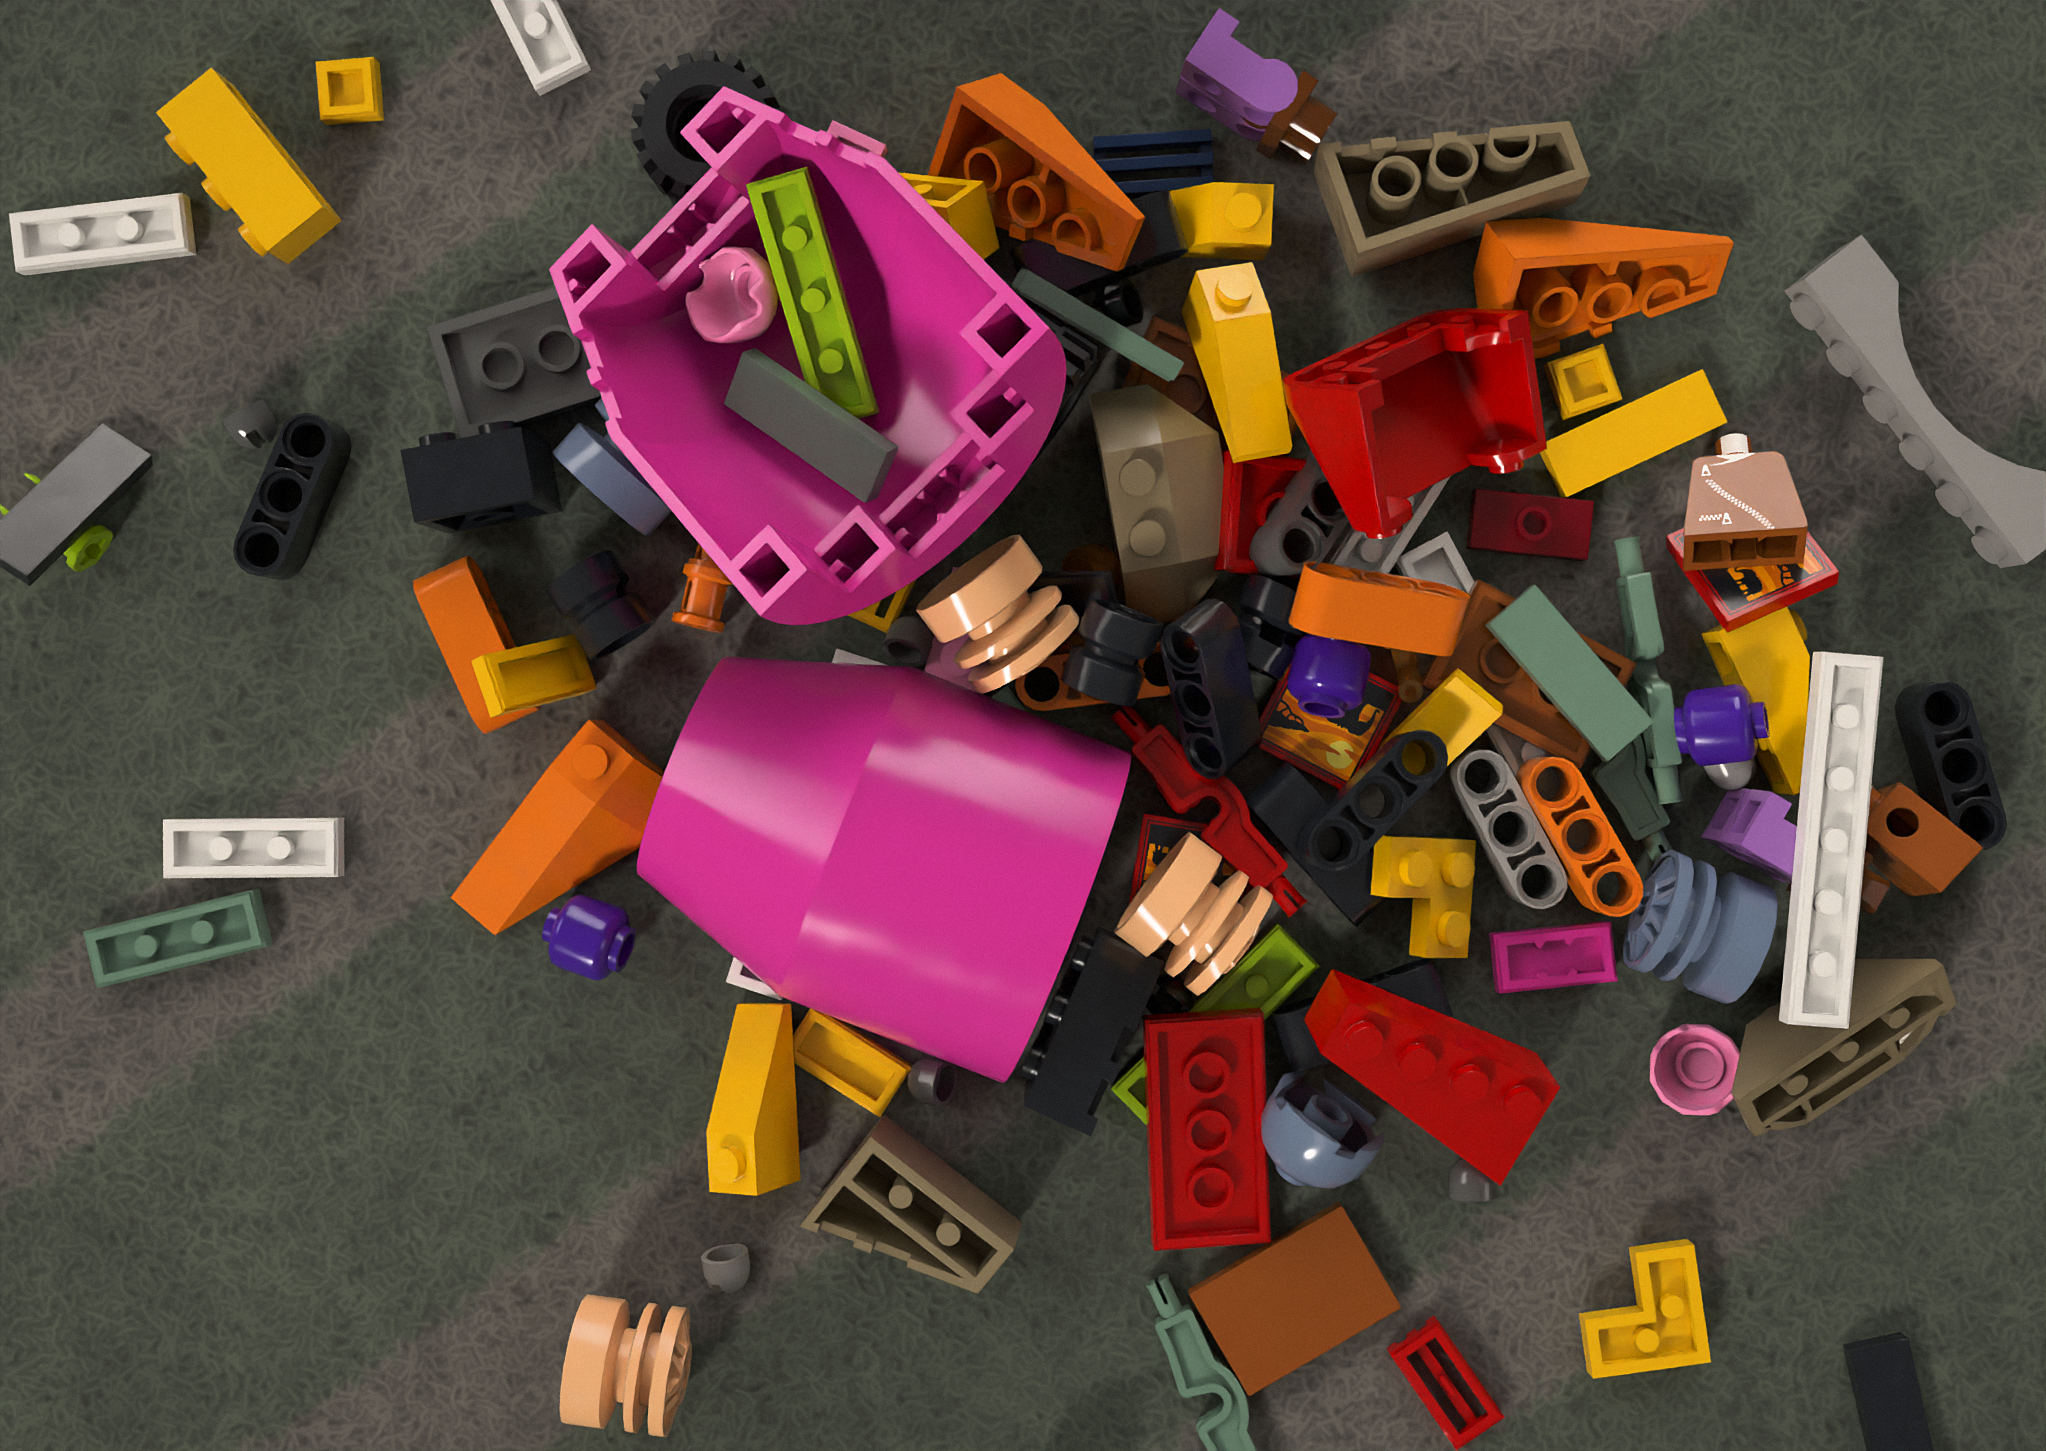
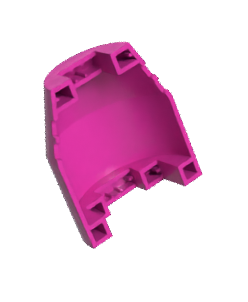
[549,86,1067,625]
[637,656,1131,1083]

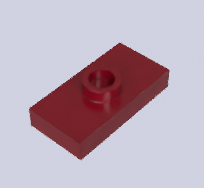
[1466,489,1594,561]

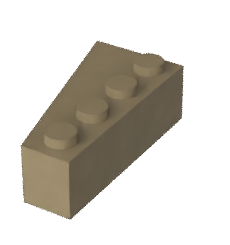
[1314,121,1591,278]

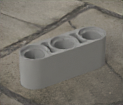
[1446,749,1568,909]

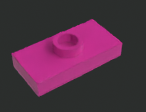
[1489,920,1618,994]

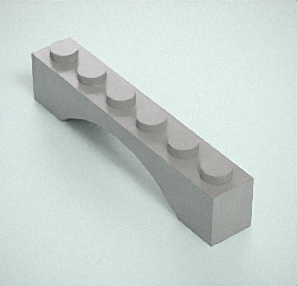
[1785,235,2046,568]

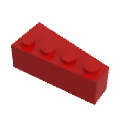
[1304,969,1561,1186]

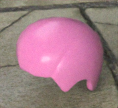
[686,246,779,343]
[1650,1024,1740,1116]

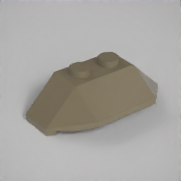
[1089,384,1224,622]
[1731,959,1957,1137]

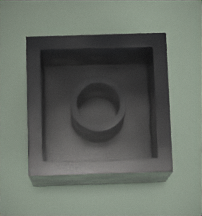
[400,421,562,534]

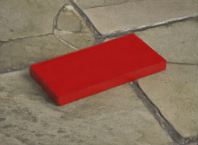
[1142,1008,1271,1251]

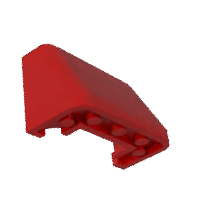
[1282,308,1547,539]

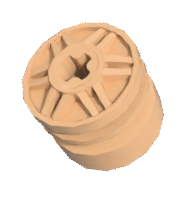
[916,534,1079,694]
[1114,832,1274,996]
[560,1294,692,1438]

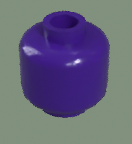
[1288,634,1371,718]
[1674,684,1770,766]
[542,895,636,981]

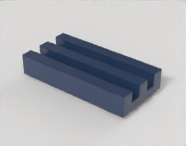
[1093,129,1214,198]

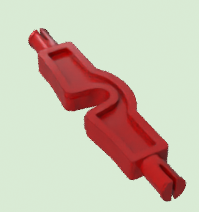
[1111,706,1308,917]

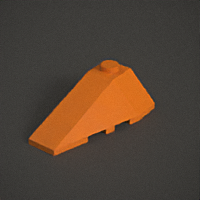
[928,73,1145,271]
[1473,218,1734,359]
[450,719,664,935]

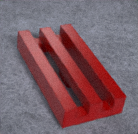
[1386,1315,1505,1451]

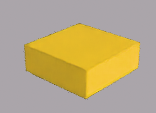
[316,57,384,125]
[1543,344,1622,421]

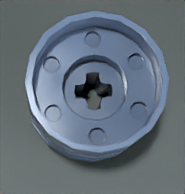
[553,399,672,537]
[1623,849,1778,1004]

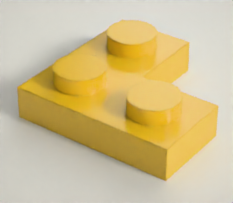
[1371,835,1476,958]
[1579,1239,1711,1379]

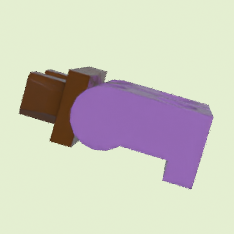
[1175,8,1338,165]
[1701,788,1891,914]

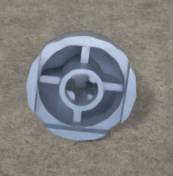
[1261,1071,1385,1188]

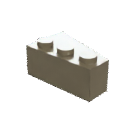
[799,1114,1022,1294]

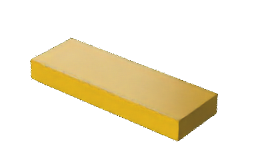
[1540,369,1727,498]

